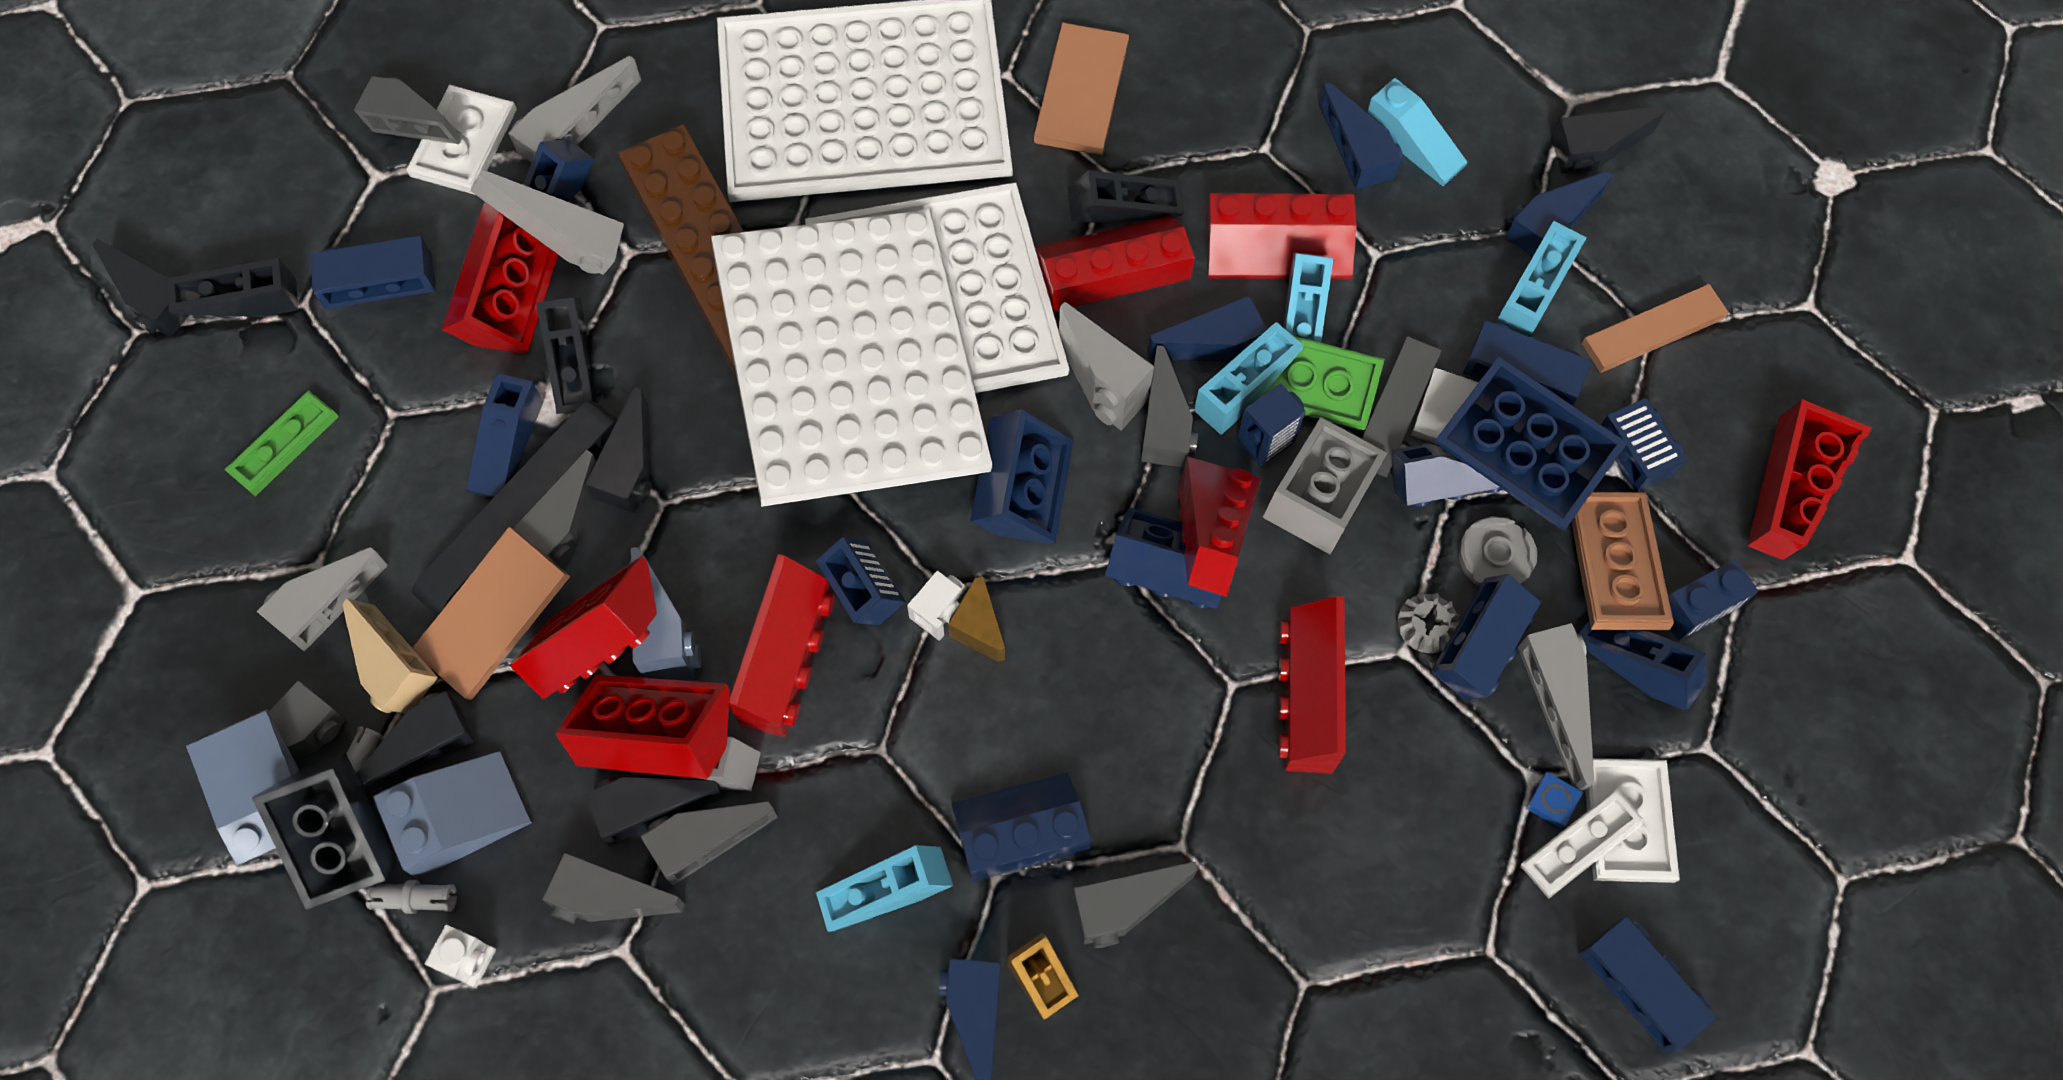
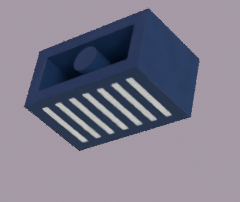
[1237,383,1306,467]
[1601,398,1686,492]
[816,537,906,626]
[1668,559,1759,641]

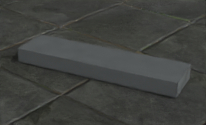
[1362,336,1442,478]

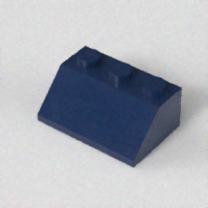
[970,409,1073,544]
[1105,507,1222,609]
[951,772,1091,882]

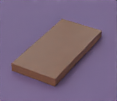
[1034,23,1129,156]
[1571,492,1674,630]
[413,527,570,700]

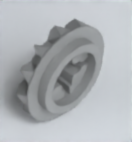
[1397,592,1460,653]

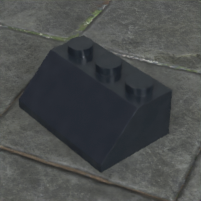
[252,753,397,909]

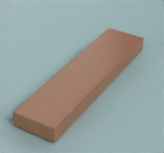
[1582,284,1729,373]

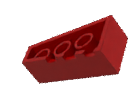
[1747,399,1872,560]
[1177,457,1261,597]

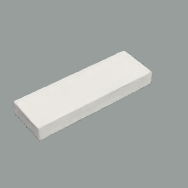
[1521,789,1645,899]

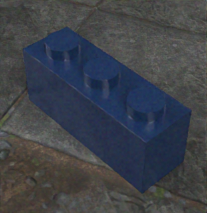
[310,235,435,309]
[1463,320,1591,406]
[1431,574,1541,700]
[1579,916,1717,1055]

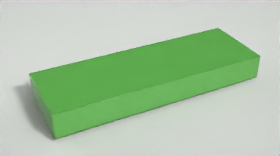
[224,390,339,496]

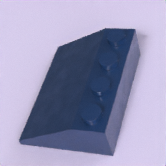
[1434,357,1627,531]

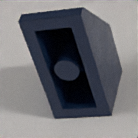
[523,139,594,202]

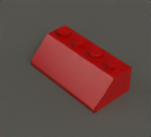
[1206,193,1357,279]
[442,203,558,354]
[1035,215,1195,312]
[729,554,835,737]
[509,556,657,699]
[1278,596,1346,774]
[555,675,730,779]

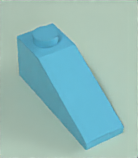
[1367,78,1467,186]
[1496,221,1587,337]
[1284,252,1333,343]
[1194,322,1304,435]
[816,845,953,932]

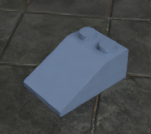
[631,547,702,681]
[186,709,300,865]
[373,751,532,879]

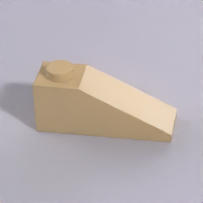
[342,598,438,714]

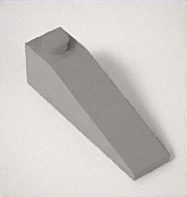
[508,56,641,163]
[470,169,624,275]
[1518,623,1594,792]

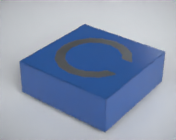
[1526,772,1583,829]

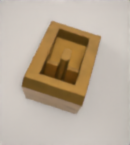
[948,576,1005,662]
[1007,933,1079,1020]

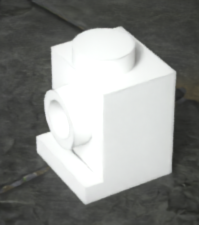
[907,571,967,641]
[425,925,497,988]

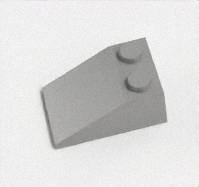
[1059,302,1154,431]
[1263,417,1388,554]

